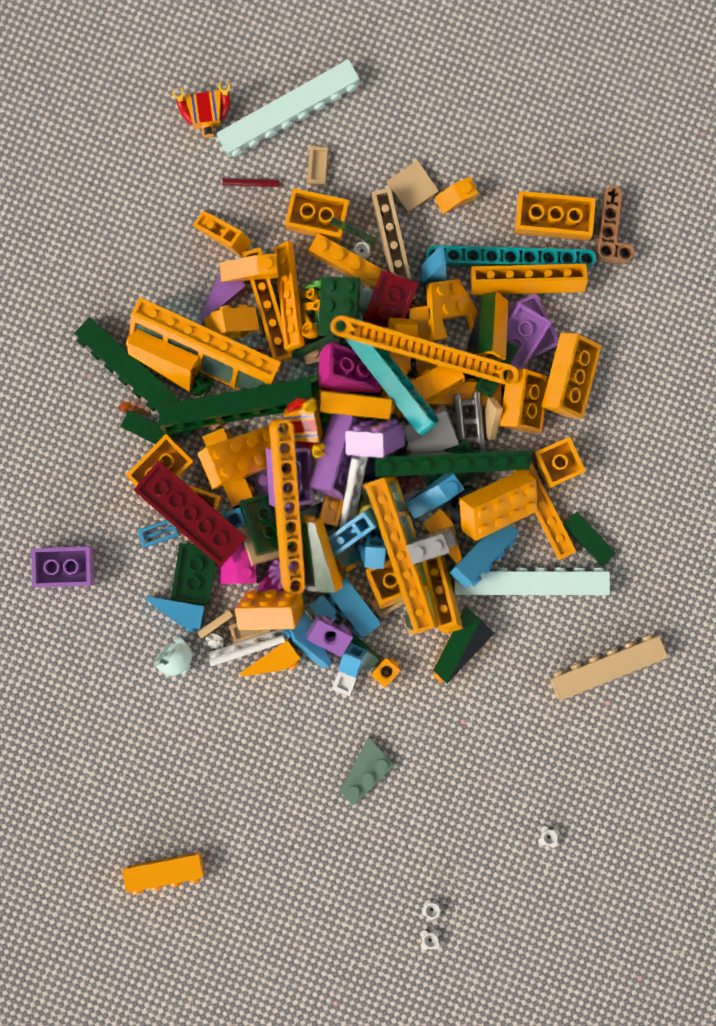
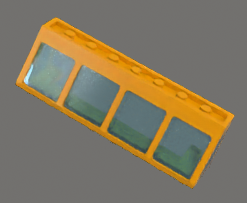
[129,297,283,391]
[361,476,438,634]

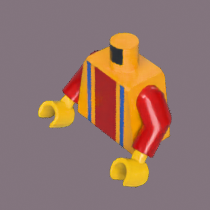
[172,81,231,138]
[277,398,325,458]

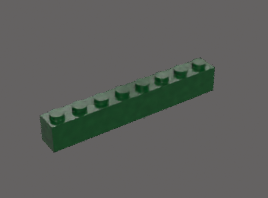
[74,317,198,438]
[158,377,315,434]
[373,447,530,477]

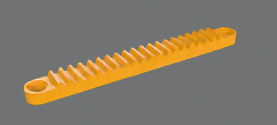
[330,316,519,385]

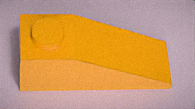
[192,210,252,257]
[220,254,279,282]
[422,509,462,565]
[240,640,301,676]

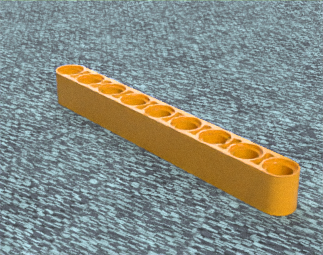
[270,419,305,595]

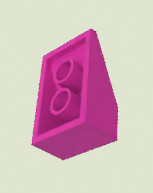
[318,342,381,393]

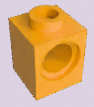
[371,657,401,688]

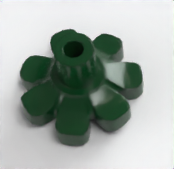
[192,375,214,396]

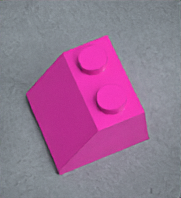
[219,545,258,584]

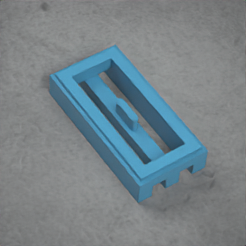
[137,520,180,548]

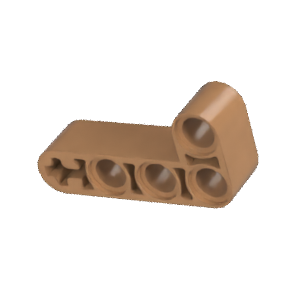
[596,185,635,265]

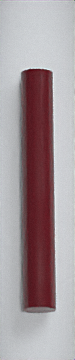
[222,178,279,187]

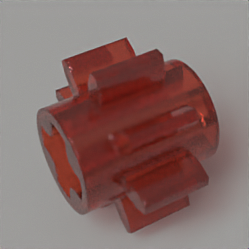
[398,475,421,493]

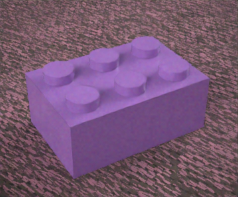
[346,417,405,457]
[266,443,314,508]
[31,546,95,588]

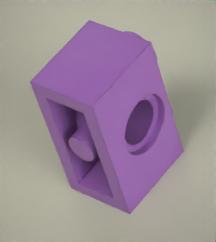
[306,614,353,657]

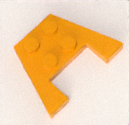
[426,279,478,342]

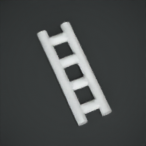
[339,456,368,528]
[209,629,285,667]

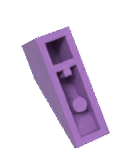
[199,273,247,326]

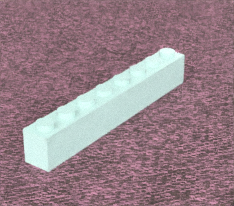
[216,59,360,158]
[454,568,610,595]

